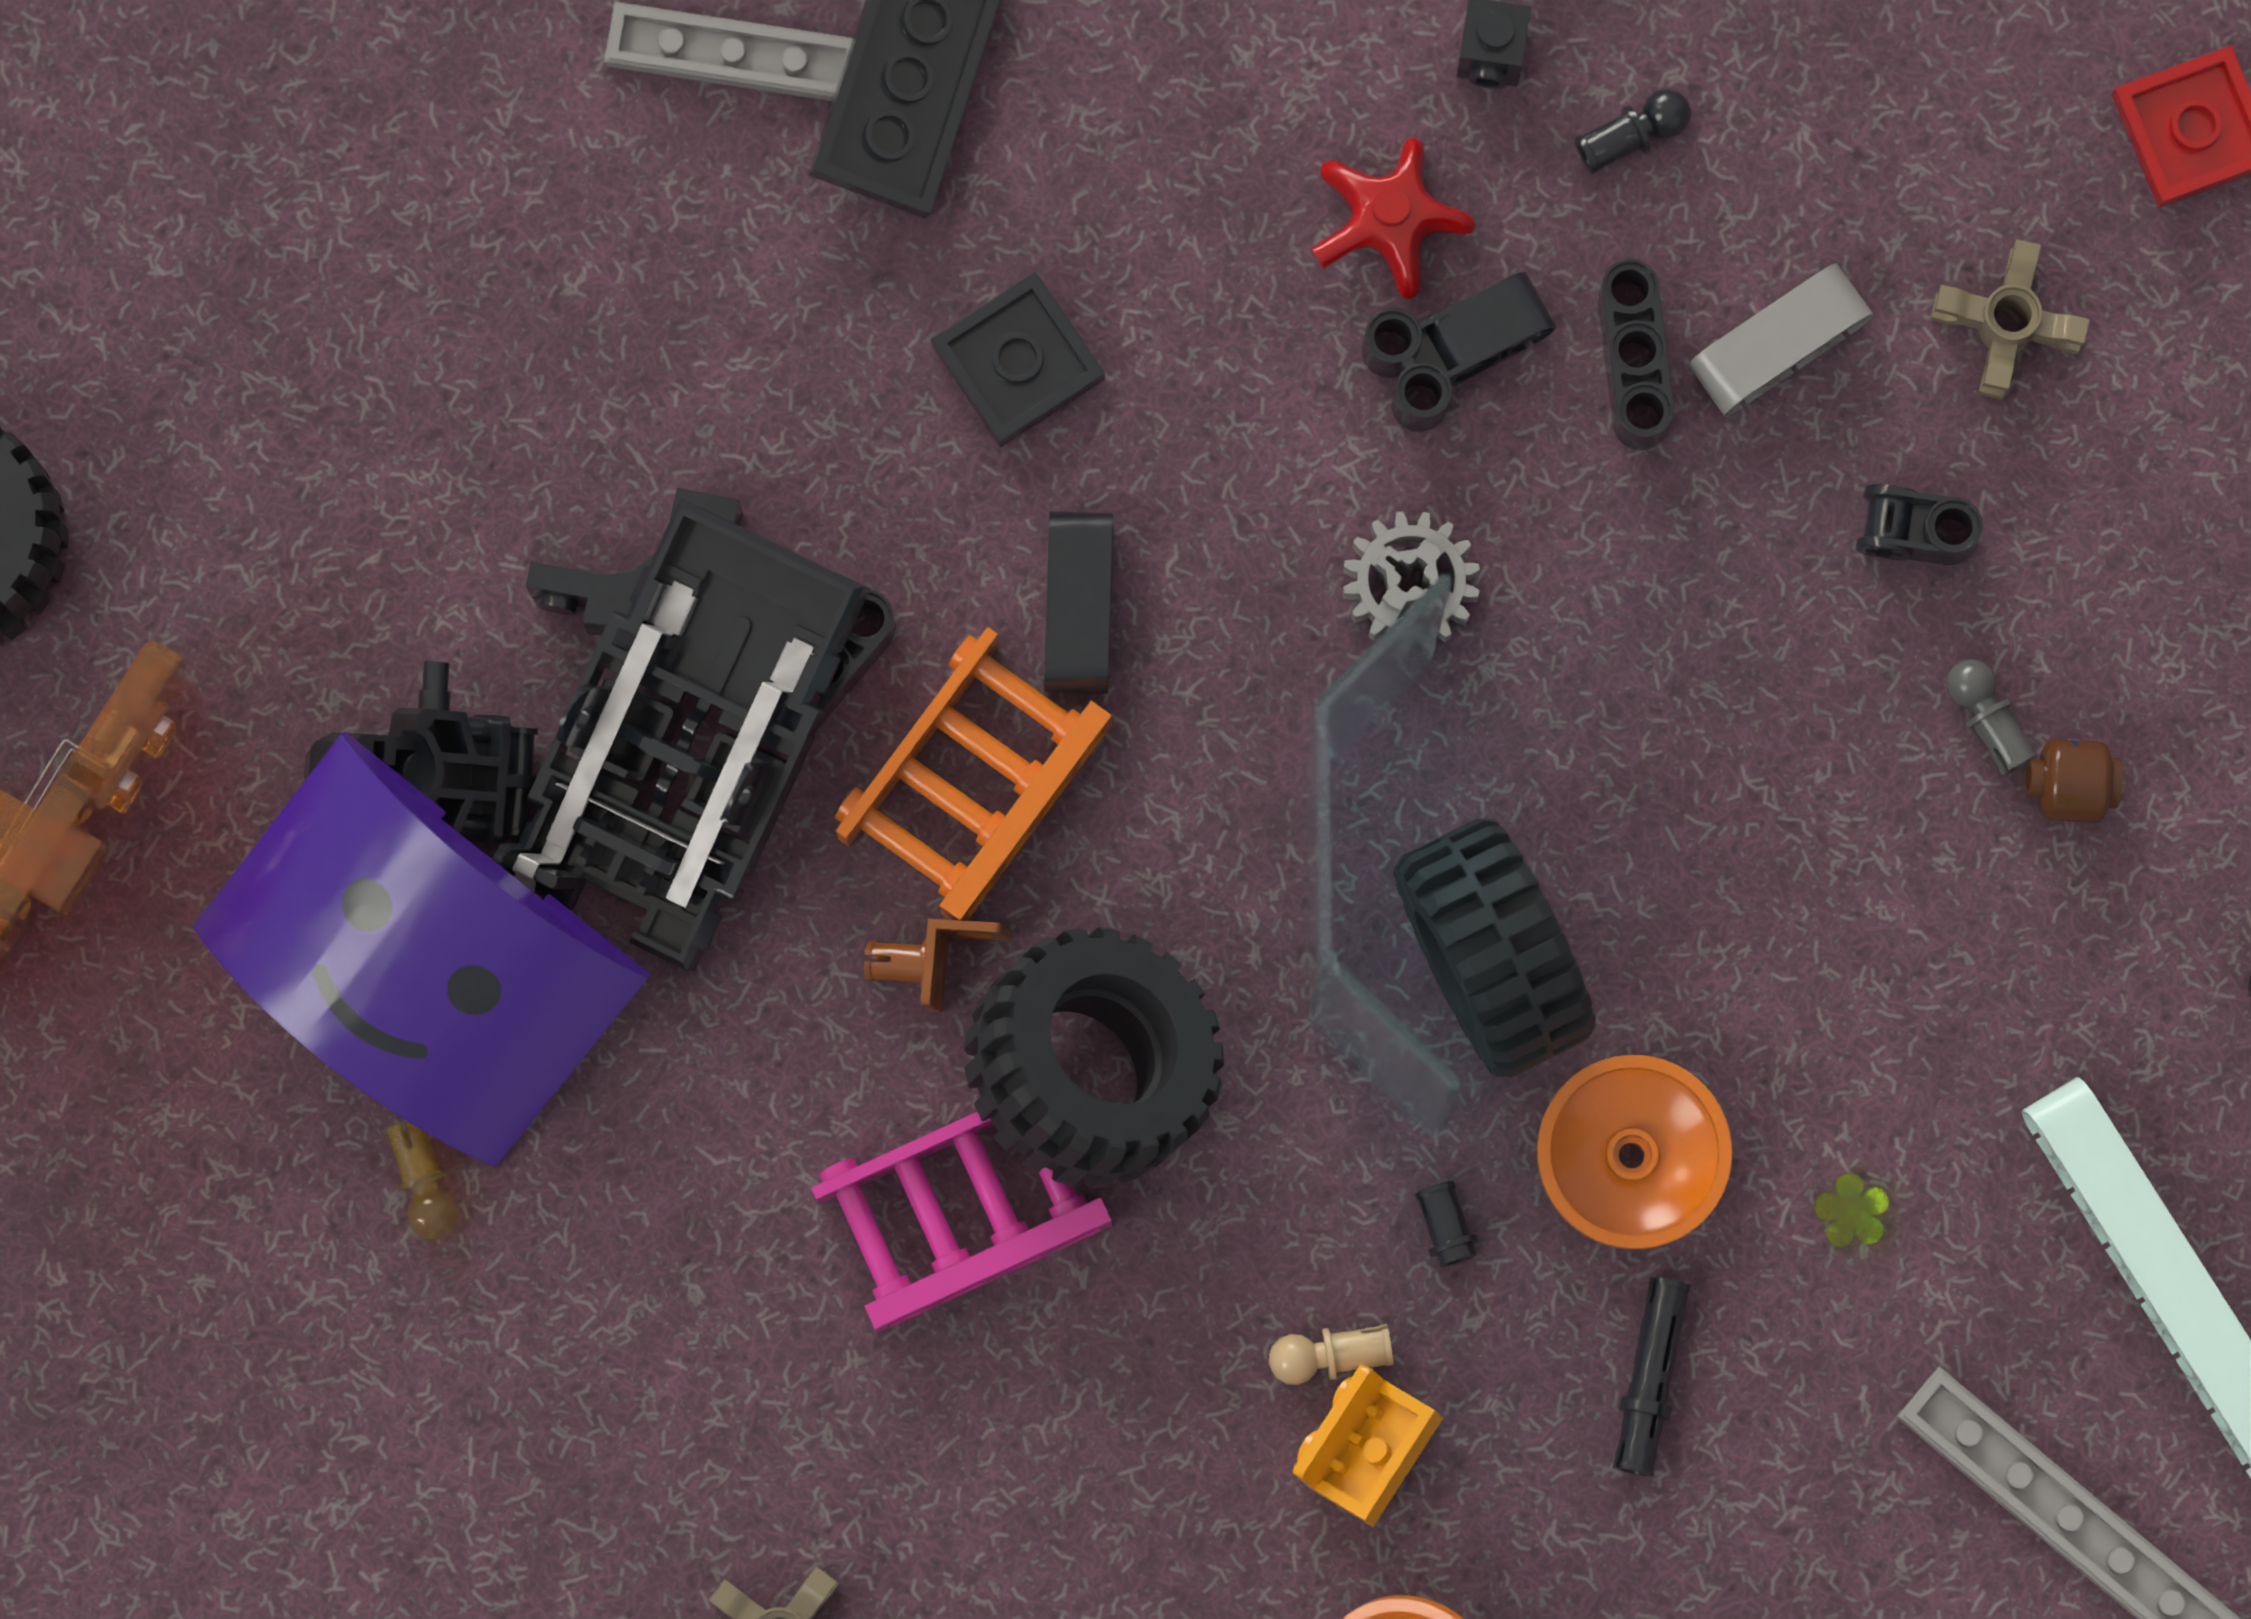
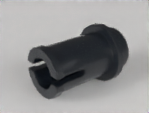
[1415,1181,1479,1267]

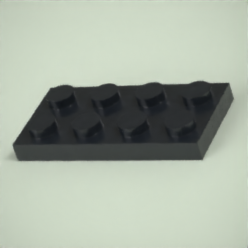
[808,0,1000,218]

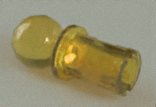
[384,1121,458,1241]

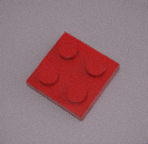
[2111,45,2251,209]

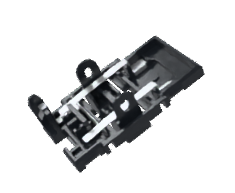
[493,499,871,971]

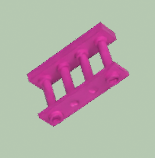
[811,1112,1112,1334]

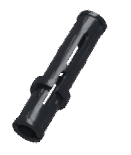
[1612,1277,1691,1477]

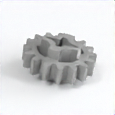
[1342,511,1480,651]

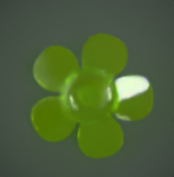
[1814,1173,1889,1247]

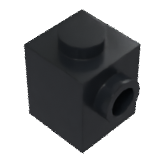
[1456,0,1531,89]

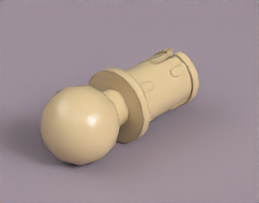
[1269,1324,1394,1385]

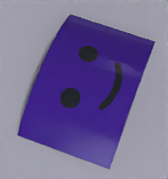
[192,731,650,1167]

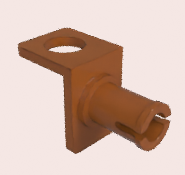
[864,918,1012,1013]

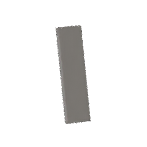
[604,2,853,101]

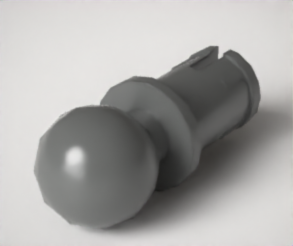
[1946,659,2038,776]

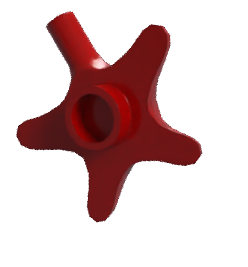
[1310,137,1476,299]

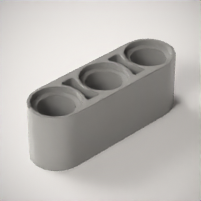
[1688,263,1874,417]

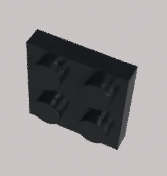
[930,271,1105,448]

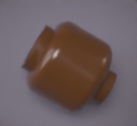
[2025,739,2122,823]

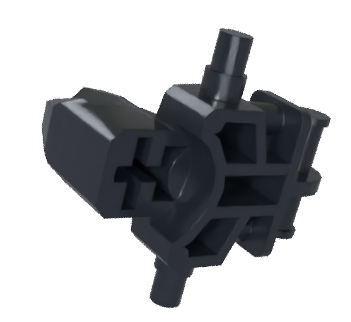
[304,661,539,844]

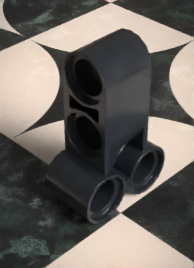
[1361,272,1557,432]

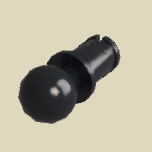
[1574,88,1692,174]

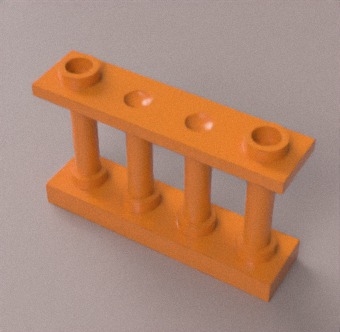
[835,627,1112,921]

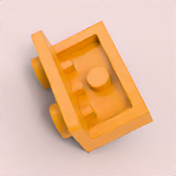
[1292,1364,1443,1527]

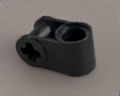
[1856,484,1983,565]

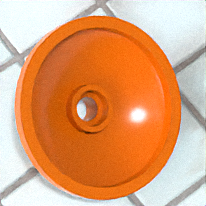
[1537,1055,1732,1250]

